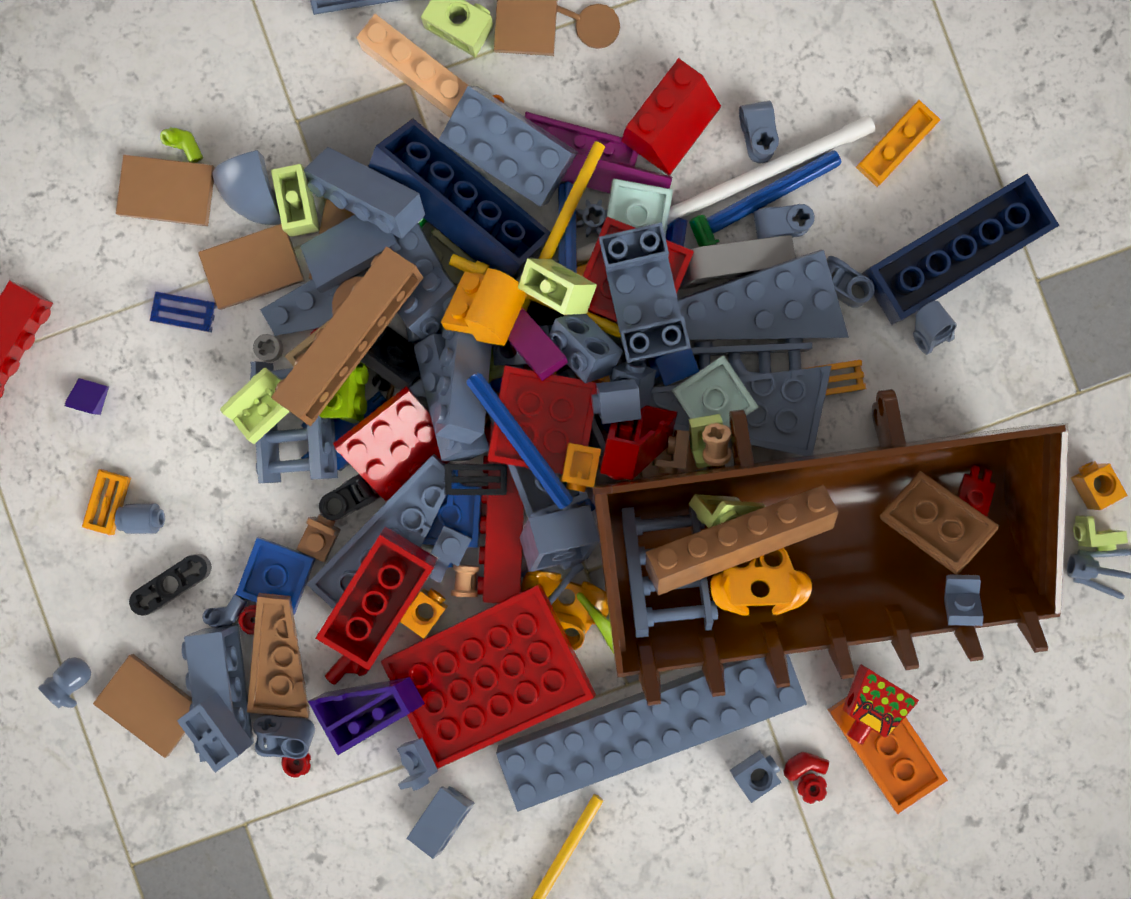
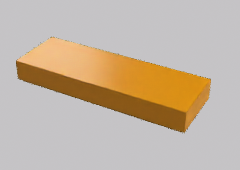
[856,100,941,187]

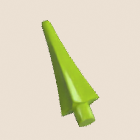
[576,592,614,654]

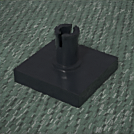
[361,326,421,391]

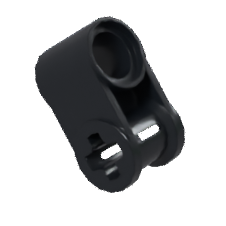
[319,474,380,520]

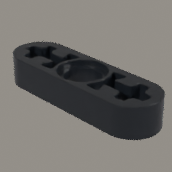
[129,554,212,616]

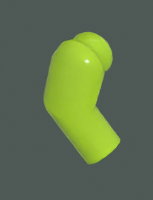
[160,127,203,163]

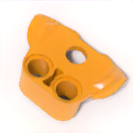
[711,548,812,616]
[521,571,609,650]

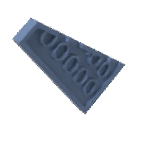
[260,222,448,336]
[678,250,849,340]
[648,365,832,456]
[306,454,456,609]

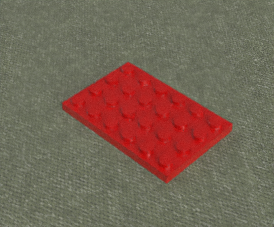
[380,583,596,769]

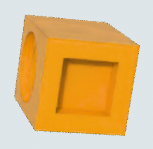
[1071,461,1128,510]
[400,588,448,639]

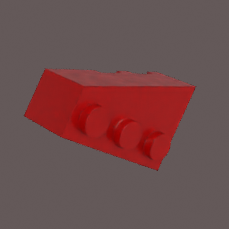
[600,405,678,480]

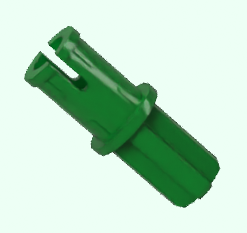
[689,214,720,247]

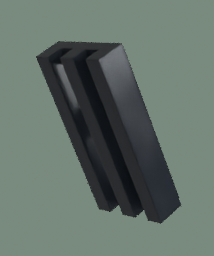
[444,464,507,495]

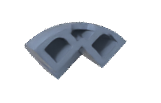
[212,150,281,225]

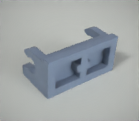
[177,692,253,773]
[406,786,475,859]

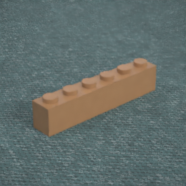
[271,246,424,427]
[646,485,839,595]

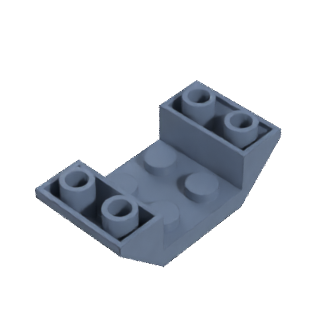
[599,222,691,363]

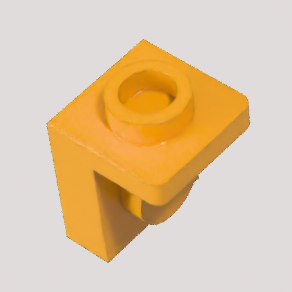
[560,443,601,492]

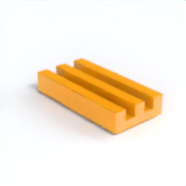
[802,360,866,396]
[82,469,131,535]

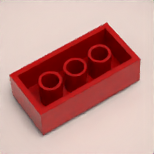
[315,527,438,670]

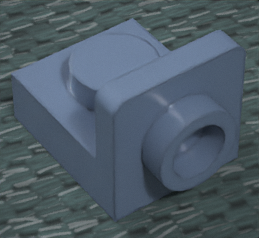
[944,575,984,626]
[397,738,438,791]

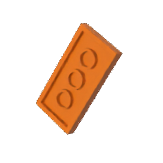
[827,697,948,814]

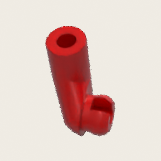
[325,655,369,685]
[783,752,829,781]

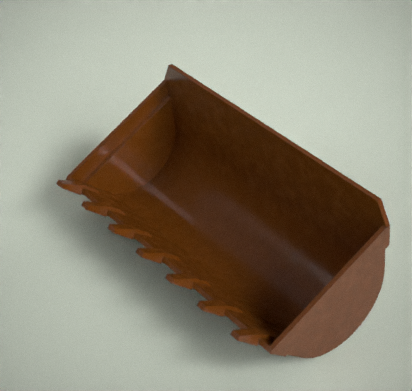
[593,389,1069,706]

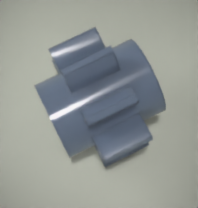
[576,199,608,238]

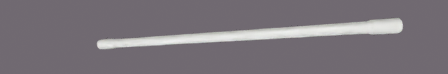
[516,115,875,282]

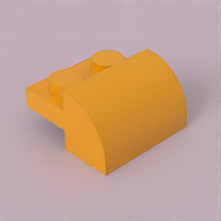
[441,268,527,346]

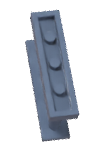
[691,338,812,373]
[250,361,338,484]
[621,505,718,638]

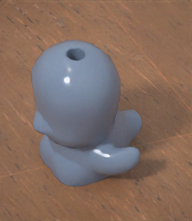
[38,657,91,708]

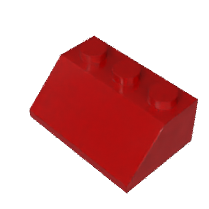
[621,58,721,176]

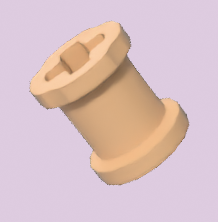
[702,423,731,466]
[451,564,480,597]

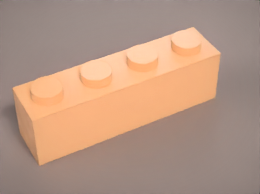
[356,14,469,118]

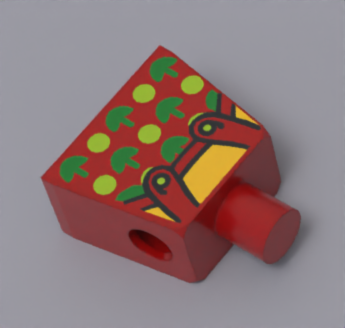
[843,664,919,745]

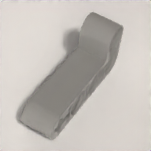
[679,235,796,289]

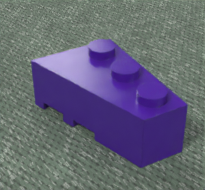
[308,677,425,756]

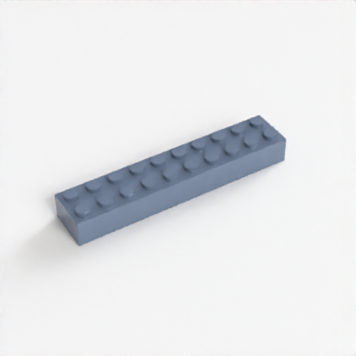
[496,654,807,812]

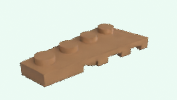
[247,593,310,718]

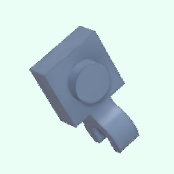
[429,525,472,583]

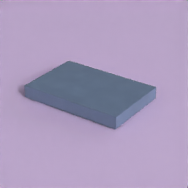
[300,215,401,294]

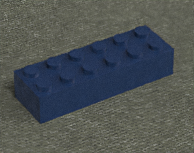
[368,118,551,280]
[861,173,1060,325]

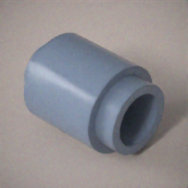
[115,503,165,534]

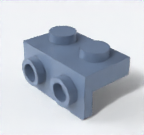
[397,265,457,340]

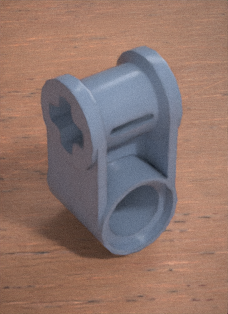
[739,100,779,163]
[753,204,815,239]
[827,256,875,308]
[913,301,957,355]
[253,715,315,759]

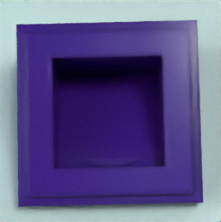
[64,378,109,415]

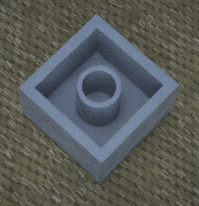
[519,504,599,572]

